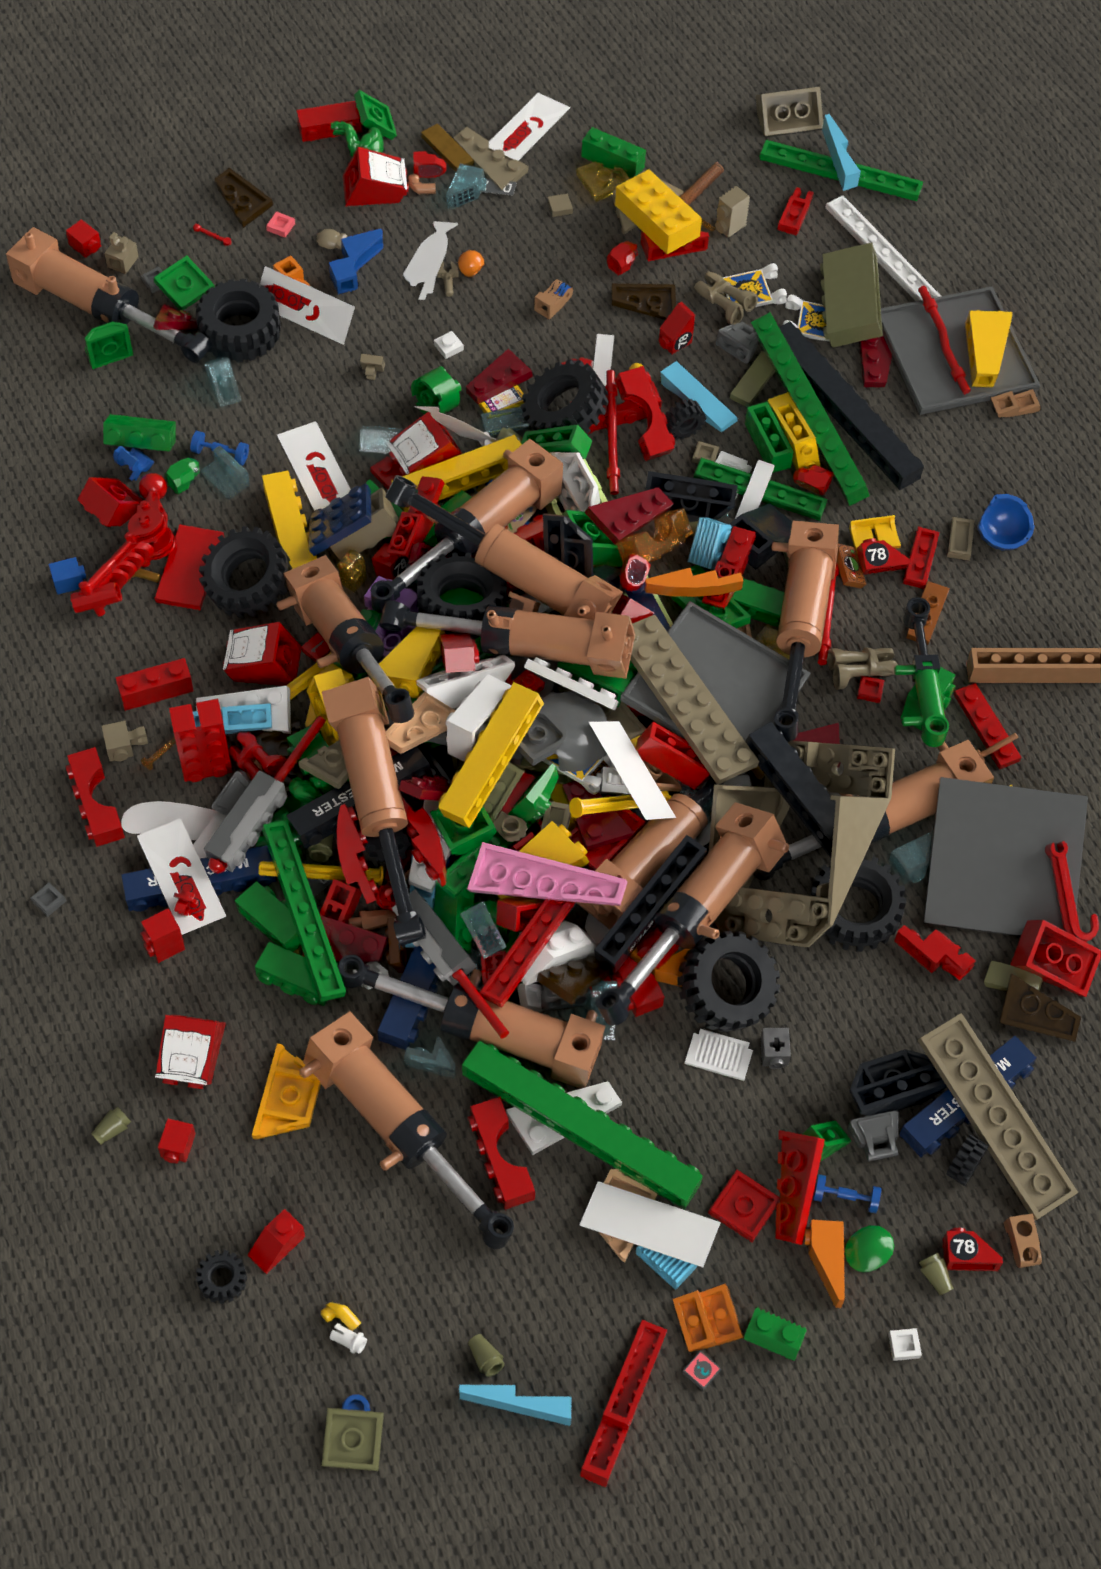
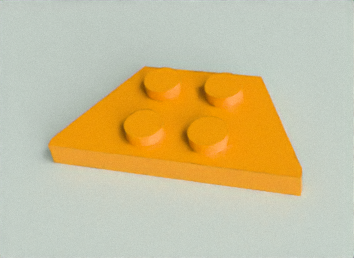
[252,1044,321,1140]

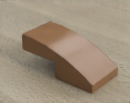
[991,389,1040,417]

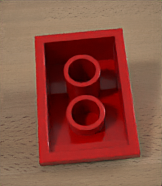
[1010,920,1101,997]

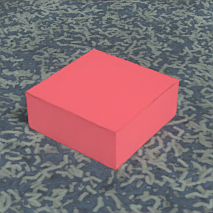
[266,212,295,238]

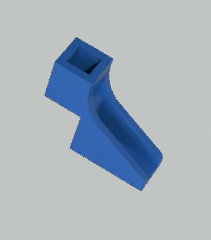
[329,228,383,294]

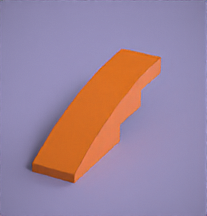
[644,568,743,597]

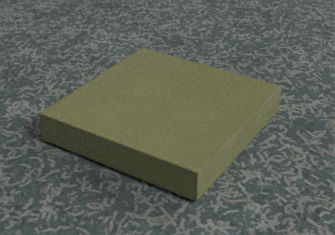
[322,1408,384,1471]

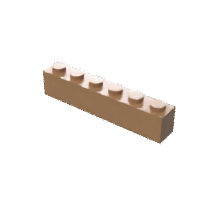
[966,648,1101,683]

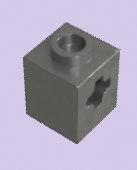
[761,1028,791,1069]

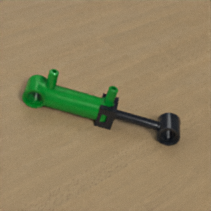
[894,597,949,748]

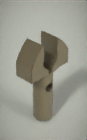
[437,262,458,297]

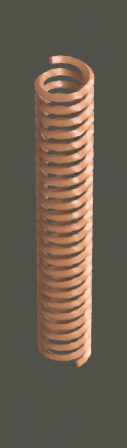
[680,162,724,206]

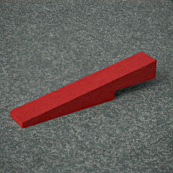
[580,1320,667,1487]

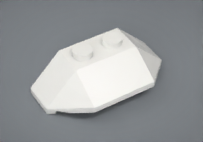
[550,452,600,512]
[416,655,515,709]
[518,920,597,986]

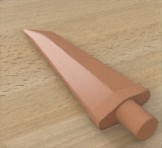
[348,909,397,931]

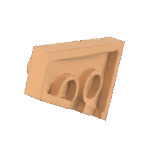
[386,692,456,754]

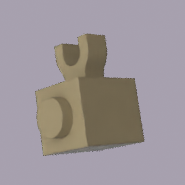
[105,232,139,274]
[102,721,148,761]

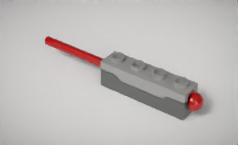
[204,716,326,873]
[392,889,509,1038]

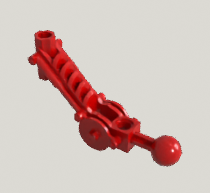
[70,473,176,617]

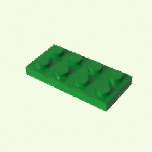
[670,565,751,629]

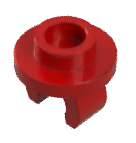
[173,890,198,916]

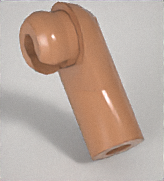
[407,174,436,194]

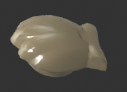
[317,229,348,250]
[493,811,527,842]

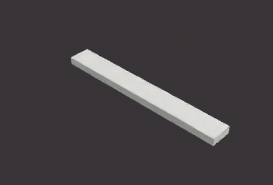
[826,195,941,301]

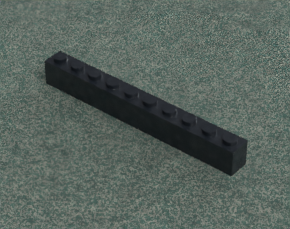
[779,322,924,490]

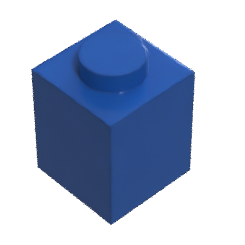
[49,557,86,595]

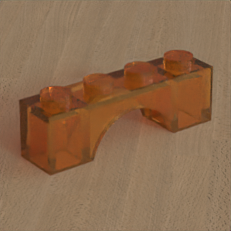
[616,508,693,563]

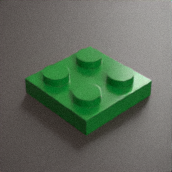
[354,90,397,140]
[154,255,215,311]

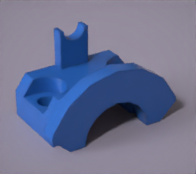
[113,446,154,481]

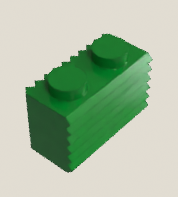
[744,1307,807,1361]

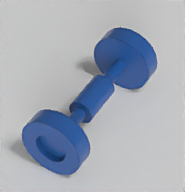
[190,431,249,466]
[813,1174,881,1214]

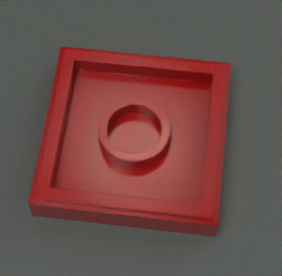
[708,1170,780,1243]

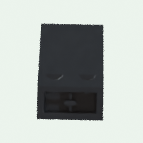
[729,504,793,570]

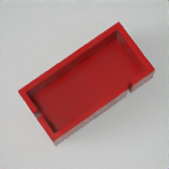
[169,699,232,782]

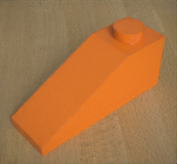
[804,1220,845,1308]

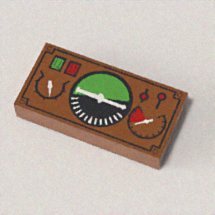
[837,544,866,588]

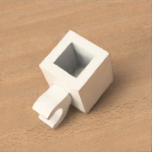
[596,767,630,796]

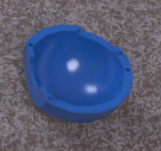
[977,494,1035,551]

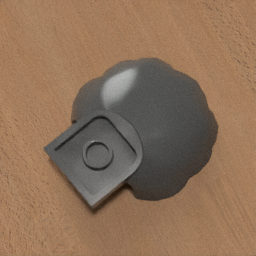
[517,691,608,772]

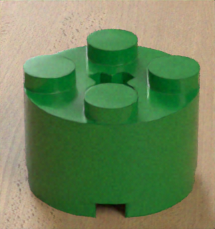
[411,366,461,414]

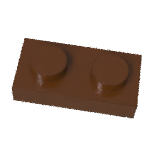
[385,917,408,973]

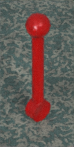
[193,224,232,246]

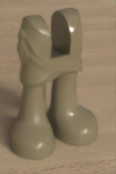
[694,271,758,325]
[827,648,898,690]

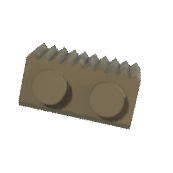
[715,186,750,237]

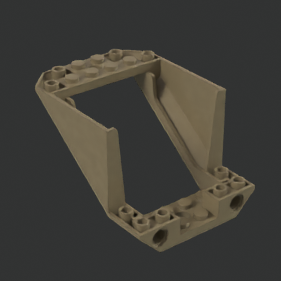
[709,741,895,947]

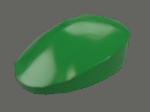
[844,1225,894,1272]

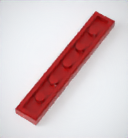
[479,899,576,1008]

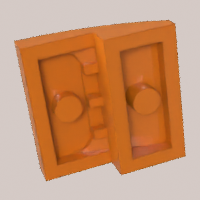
[672,1284,744,1352]

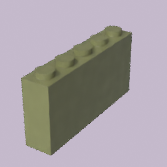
[820,242,883,348]

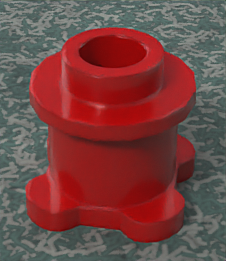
[376,885,395,911]

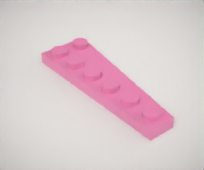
[467,842,627,906]

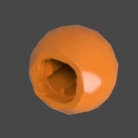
[458,250,484,277]

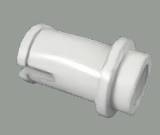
[330,1323,367,1354]

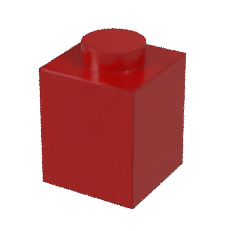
[66,219,101,258]
[158,1119,196,1164]

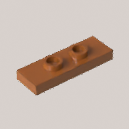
[906,581,950,646]

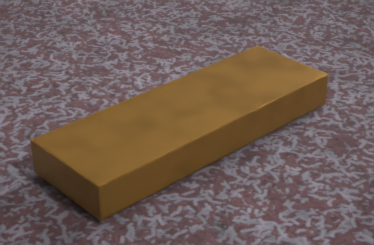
[421,123,474,174]

